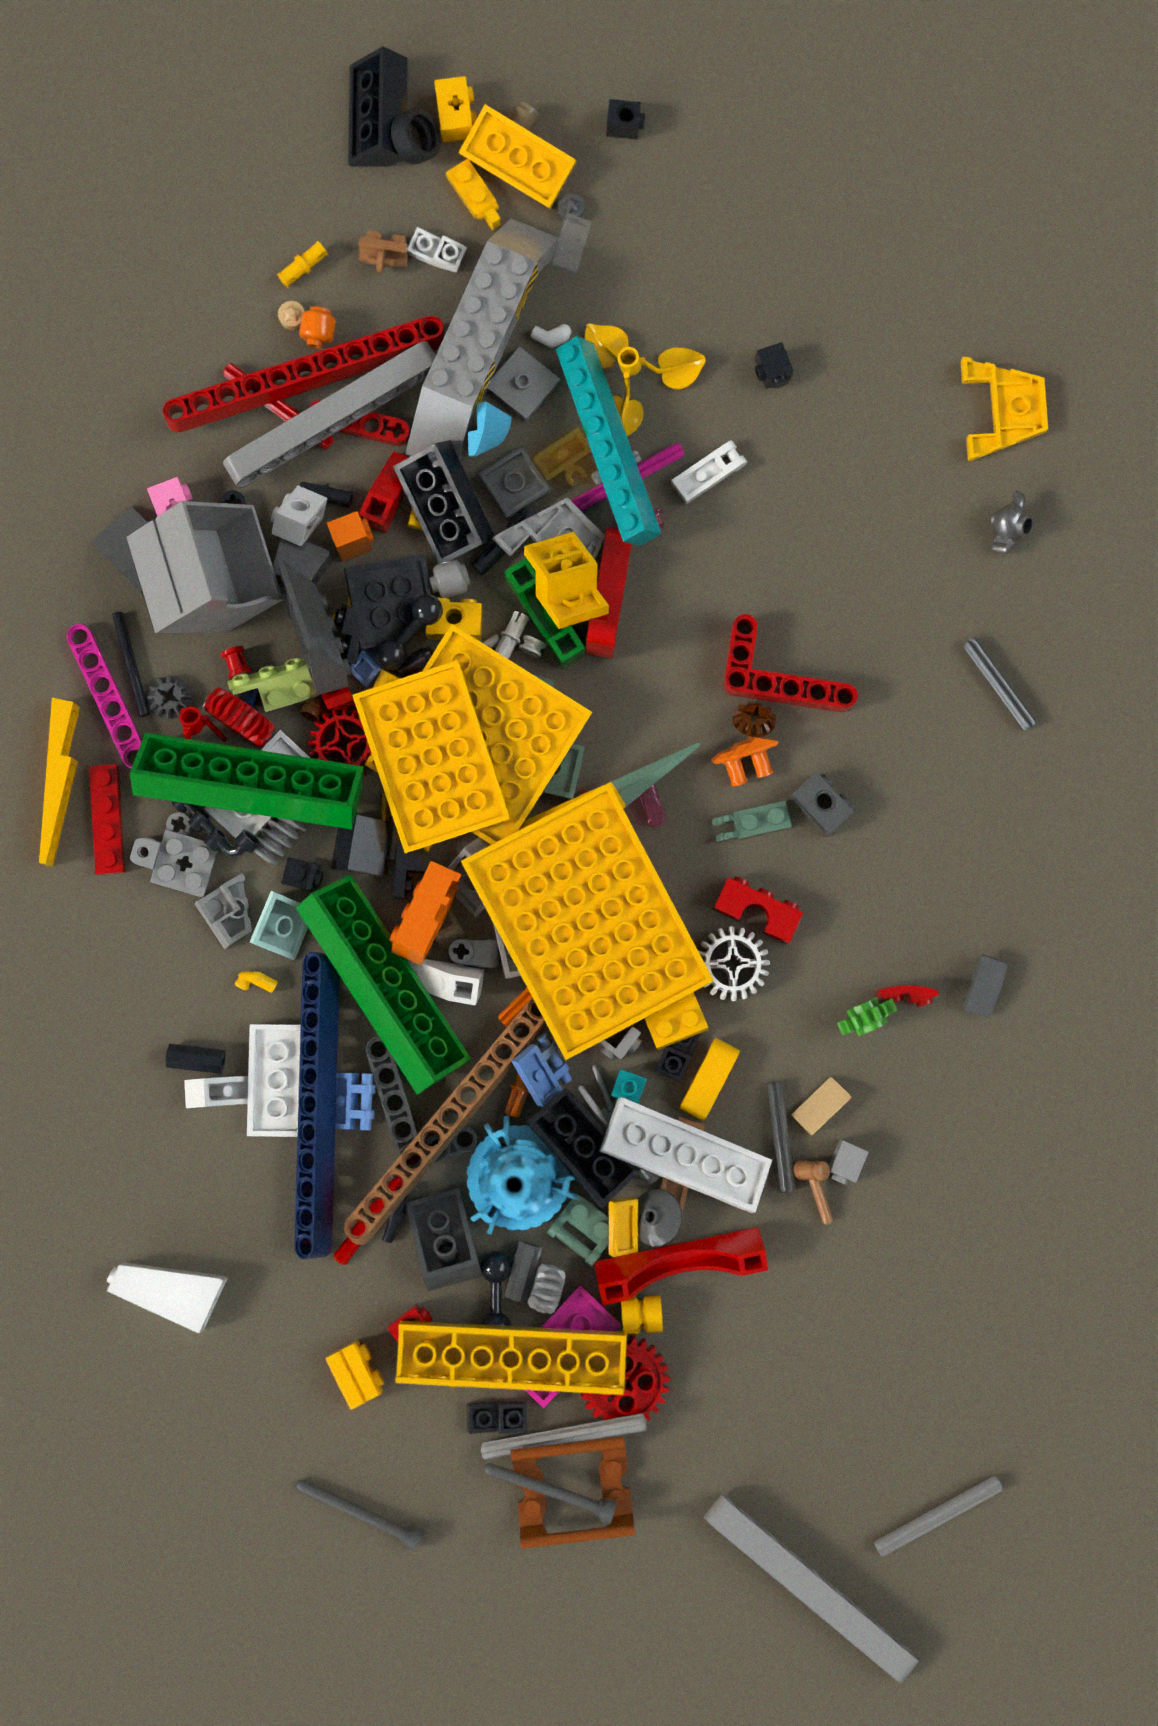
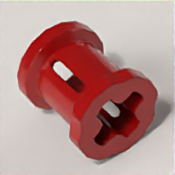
[220,646,252,680]

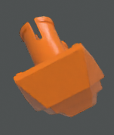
[711,736,778,787]

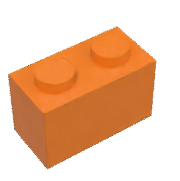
[327,511,374,562]

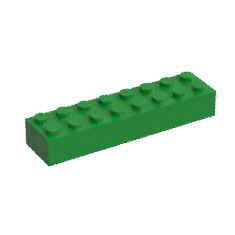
[130,732,363,829]
[296,874,471,1095]

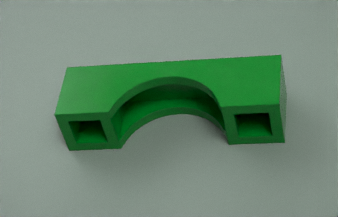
[504,558,585,669]

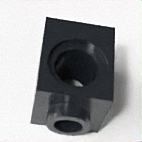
[606,99,645,140]

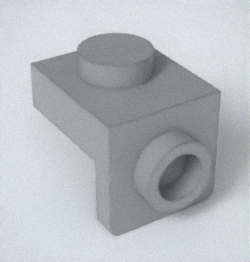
[599,1026,642,1061]

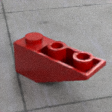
[359,451,409,534]

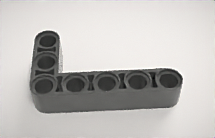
[366,1037,478,1169]

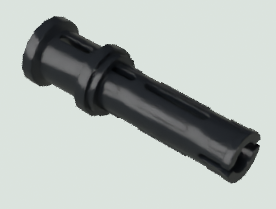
[471,505,537,576]

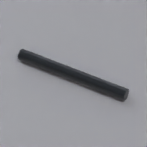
[112,612,150,717]

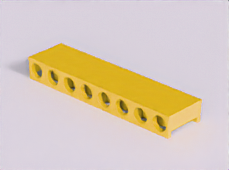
[396,1321,627,1395]

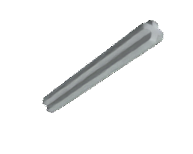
[874,1476,1003,1556]

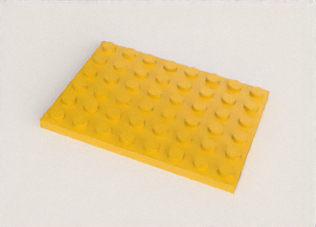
[461,783,714,1060]

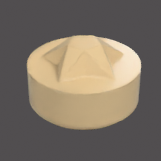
[278,301,304,330]

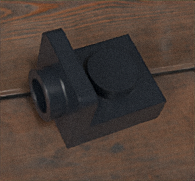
[281,857,324,892]

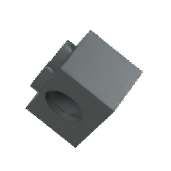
[790,772,854,837]

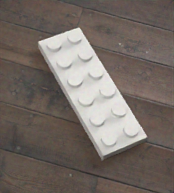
[600,1097,772,1213]

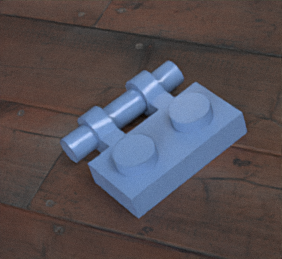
[511,1033,572,1107]
[335,1073,376,1130]

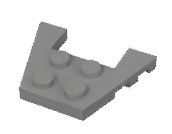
[492,498,605,560]

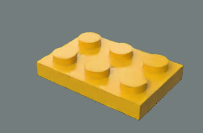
[644,992,709,1050]

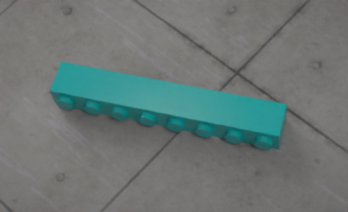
[556,336,662,546]

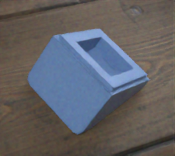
[349,648,386,688]

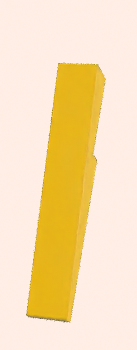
[39,698,80,867]

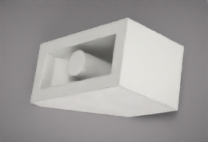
[184,1076,248,1108]

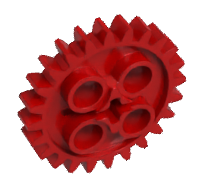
[580,1335,670,1421]

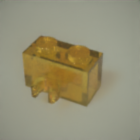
[531,427,591,486]

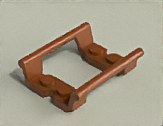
[510,1436,635,1549]

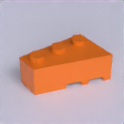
[390,861,461,966]

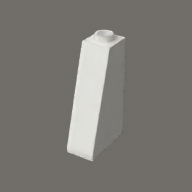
[107,1262,228,1333]

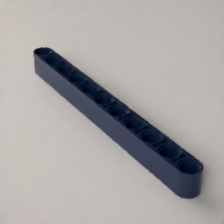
[294,952,339,1259]

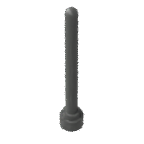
[484,1463,617,1524]
[296,1480,425,1552]

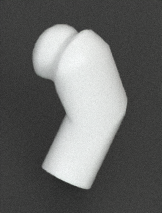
[531,324,571,348]

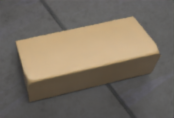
[791,1077,852,1135]

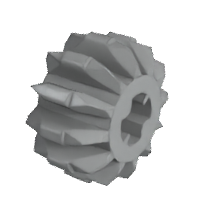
[528,1264,566,1314]

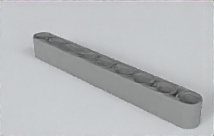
[223,341,436,488]
[703,1494,920,1684]

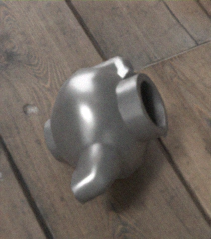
[991,491,1034,555]

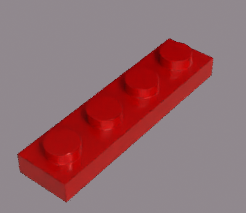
[89,764,125,875]

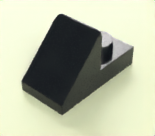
[393,842,427,900]

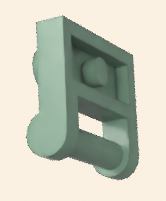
[546,1193,609,1268]

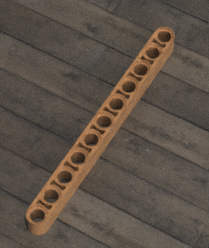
[344,998,547,1244]

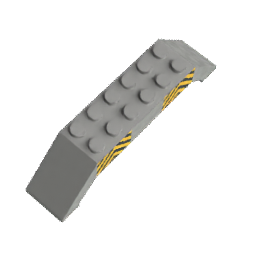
[405,218,559,462]

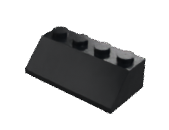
[348,46,408,167]
[393,440,495,564]
[526,1087,641,1208]

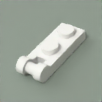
[671,440,748,504]

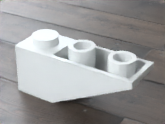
[406,959,484,1005]

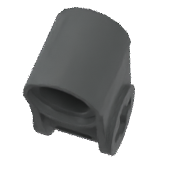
[448,939,500,969]

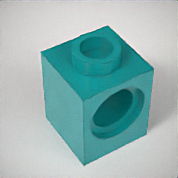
[611,1069,647,1104]

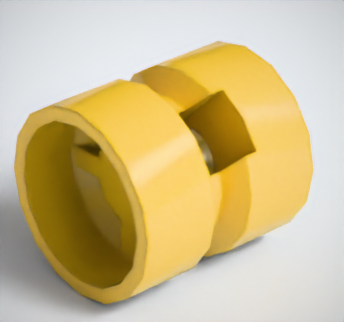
[621,1295,663,1335]

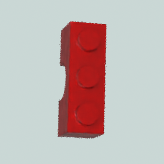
[712,876,803,944]

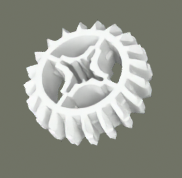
[698,926,770,1001]

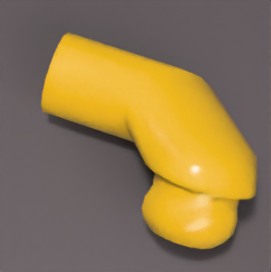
[235,971,278,993]

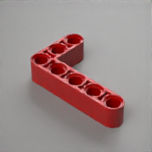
[586,527,632,659]
[723,614,858,712]

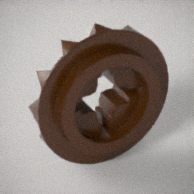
[732,701,776,737]

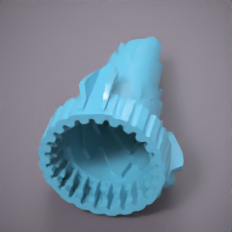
[467,1116,579,1235]

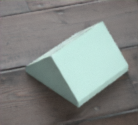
[250,891,308,960]

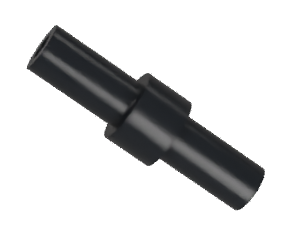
[382,1186,408,1243]

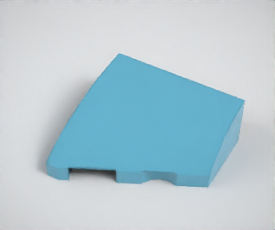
[468,402,511,457]

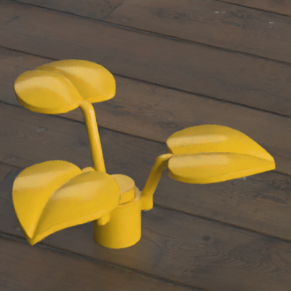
[585,323,706,437]

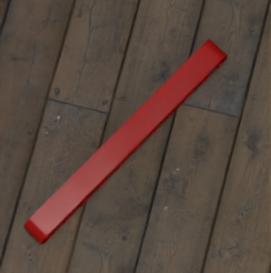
[162,316,444,432]

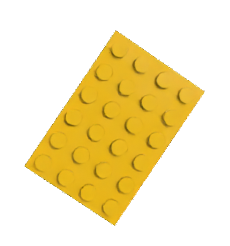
[353,660,511,853]

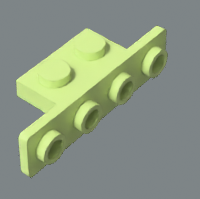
[227,658,318,712]

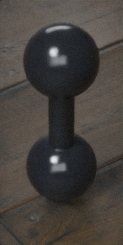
[376,594,443,670]
[480,1251,512,1326]

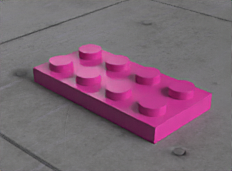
[525,1284,621,1408]

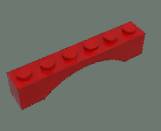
[594,1227,768,1305]

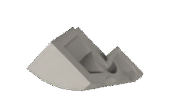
[195,873,252,950]

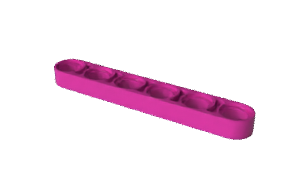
[66,624,142,769]

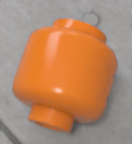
[299,306,336,349]

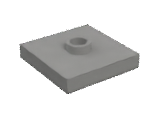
[487,346,560,422]

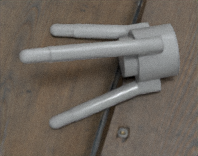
[578,1065,615,1131]

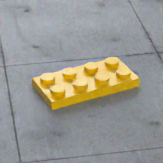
[459,104,577,209]

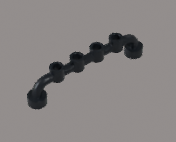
[165,735,260,857]

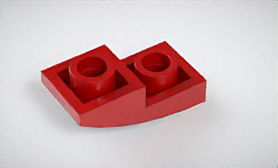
[876,985,939,1007]

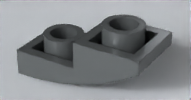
[962,954,1007,1019]

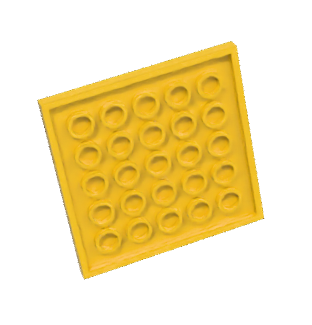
[365,624,593,845]

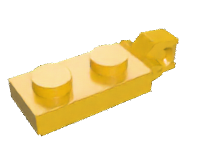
[446,159,501,230]

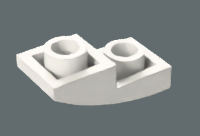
[408,227,467,272]

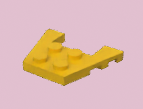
[960,357,1048,461]

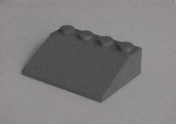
[277,560,351,695]

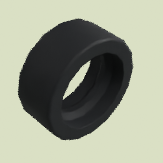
[391,108,441,165]

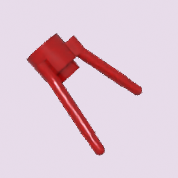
[179,707,227,742]

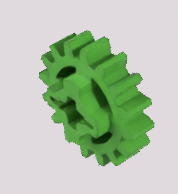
[837,997,898,1036]

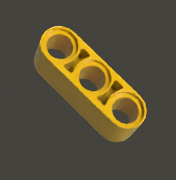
[679,1037,740,1122]

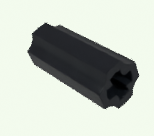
[165,1044,226,1074]

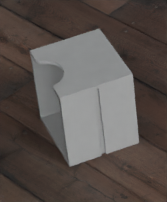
[127,501,283,633]

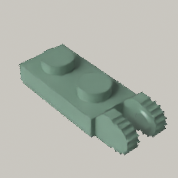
[712,800,792,842]

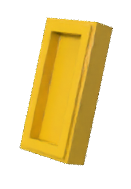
[609,1197,638,1257]

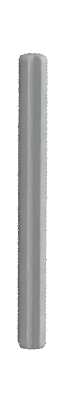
[481,1414,647,1460]

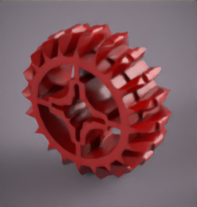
[203,688,275,746]
[307,708,371,776]

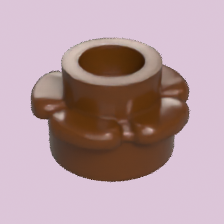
[299,698,326,722]

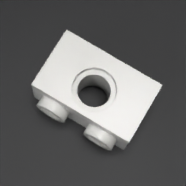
[271,486,327,546]

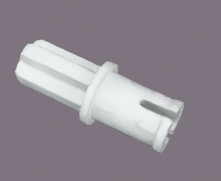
[495,611,529,659]

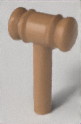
[793,1160,833,1224]

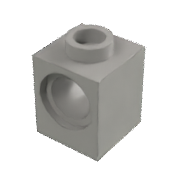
[829,1140,869,1185]

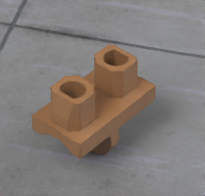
[358,230,408,274]

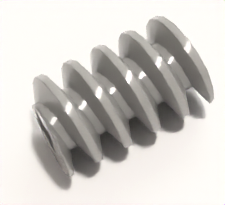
[254,818,307,865]

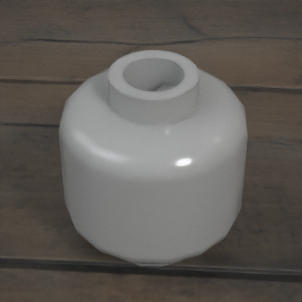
[429,560,471,599]

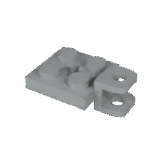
[130,829,219,898]

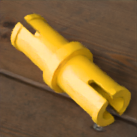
[277,241,328,288]

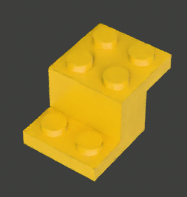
[524,531,609,629]

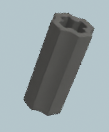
[504,1241,542,1303]

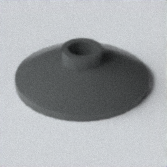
[638,1189,683,1246]

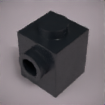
[755,342,793,389]

